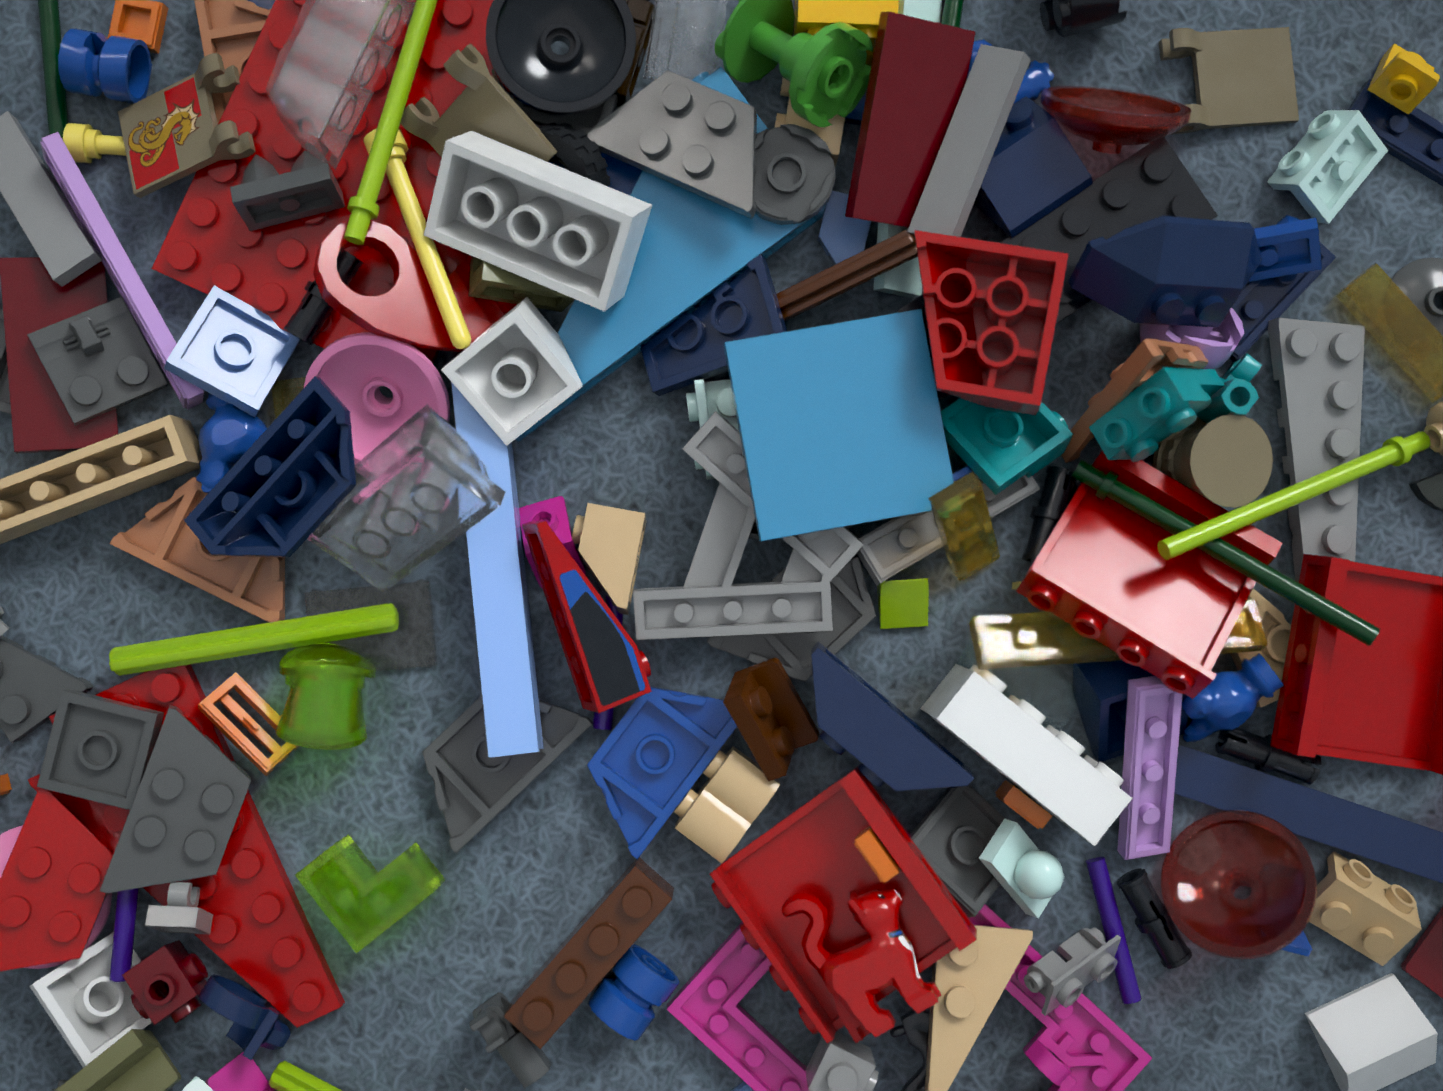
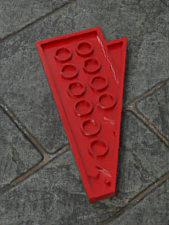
[28,664,345,1028]

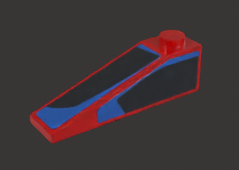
[522,521,652,713]

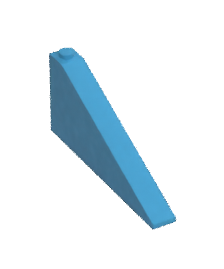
[515,67,826,442]

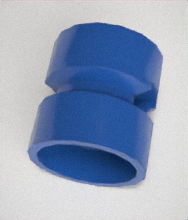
[58,28,152,104]
[588,944,679,1040]

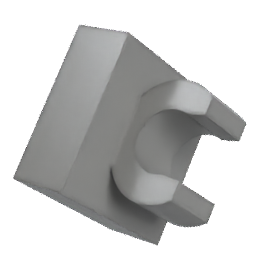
[145,882,213,934]

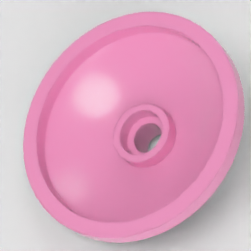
[304,332,450,473]

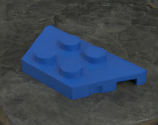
[587,686,737,859]

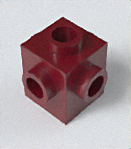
[122,940,208,1025]

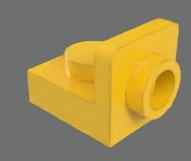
[1367,43,1440,115]

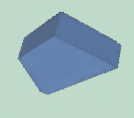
[818,190,871,289]

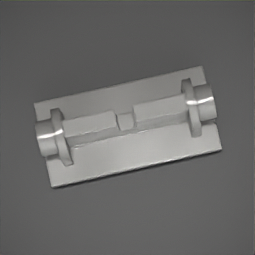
[1024,927,1121,1016]

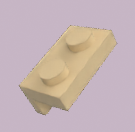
[1299,851,1422,966]

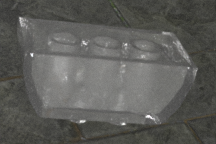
[266,0,416,169]
[307,404,506,593]

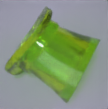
[276,643,377,750]

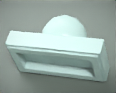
[979,819,1064,919]

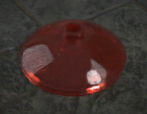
[1040,86,1192,154]
[1161,810,1317,959]

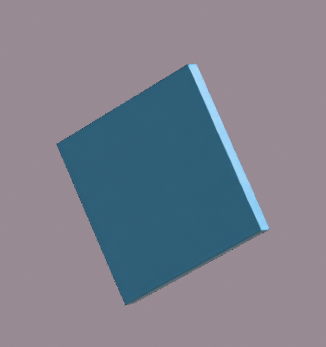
[723,309,958,542]

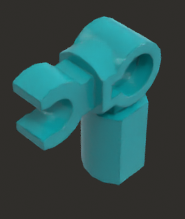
[1196,353,1262,424]

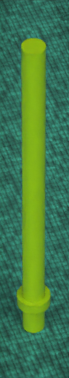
[344,0,438,245]
[1157,431,1431,560]

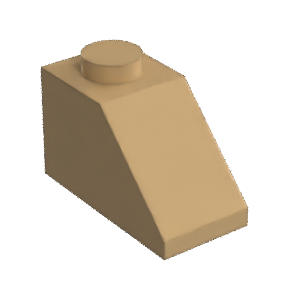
[572,503,646,615]

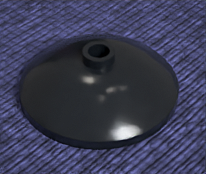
[486,0,636,115]

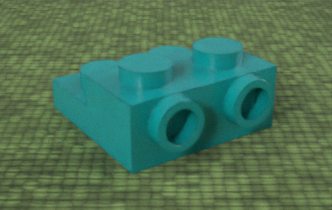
[1089,367,1225,462]
[941,398,1073,496]

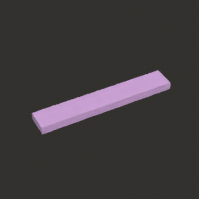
[40,132,204,410]

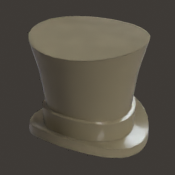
[1152,414,1273,508]

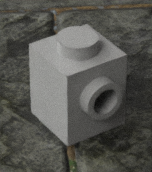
[805,1031,879,1091]

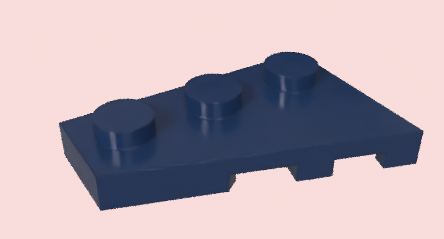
[641,253,787,396]

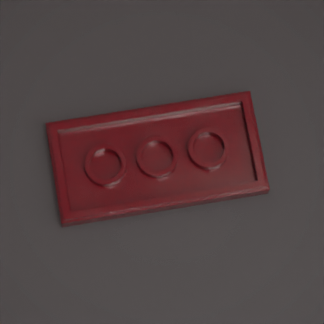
[845,11,976,227]
[0,257,119,454]

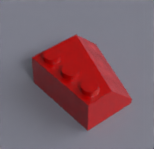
[915,230,1069,415]

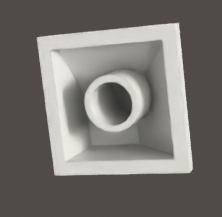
[441,297,583,446]

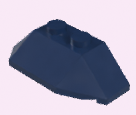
[1068,216,1262,327]
[184,376,356,557]
[811,641,974,791]

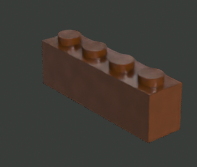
[503,857,674,1049]

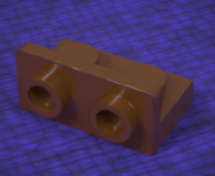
[723,658,820,781]

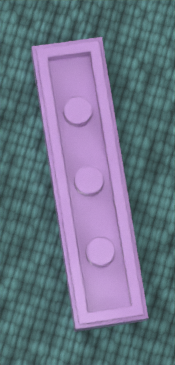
[1117,676,1182,860]

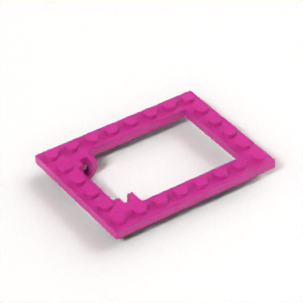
[666,831,1152,1091]

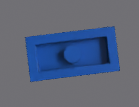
[1249,215,1322,282]

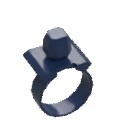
[198,974,291,1060]

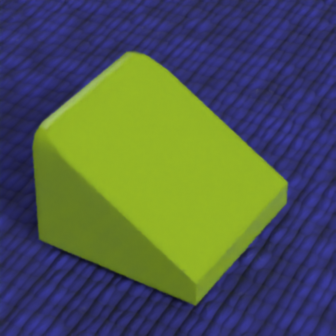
[877,578,929,629]

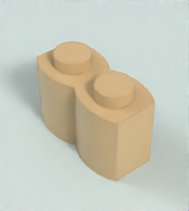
[673,746,780,864]

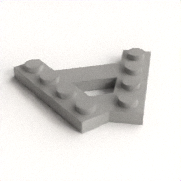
[633,411,864,640]

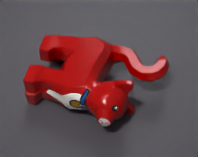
[782,889,941,1043]

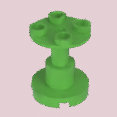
[714,0,873,127]

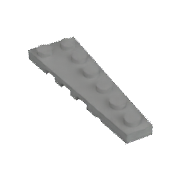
[1268,318,1365,583]

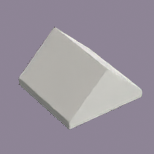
[30,932,152,1068]
[1304,973,1437,1091]

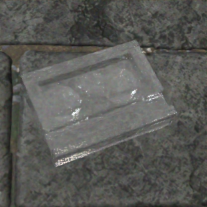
[643,0,728,80]

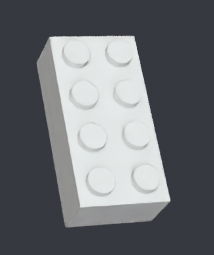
[424,131,652,312]
[920,664,1132,846]

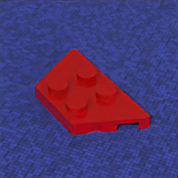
[0,788,114,971]

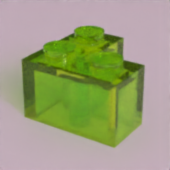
[295,834,446,954]

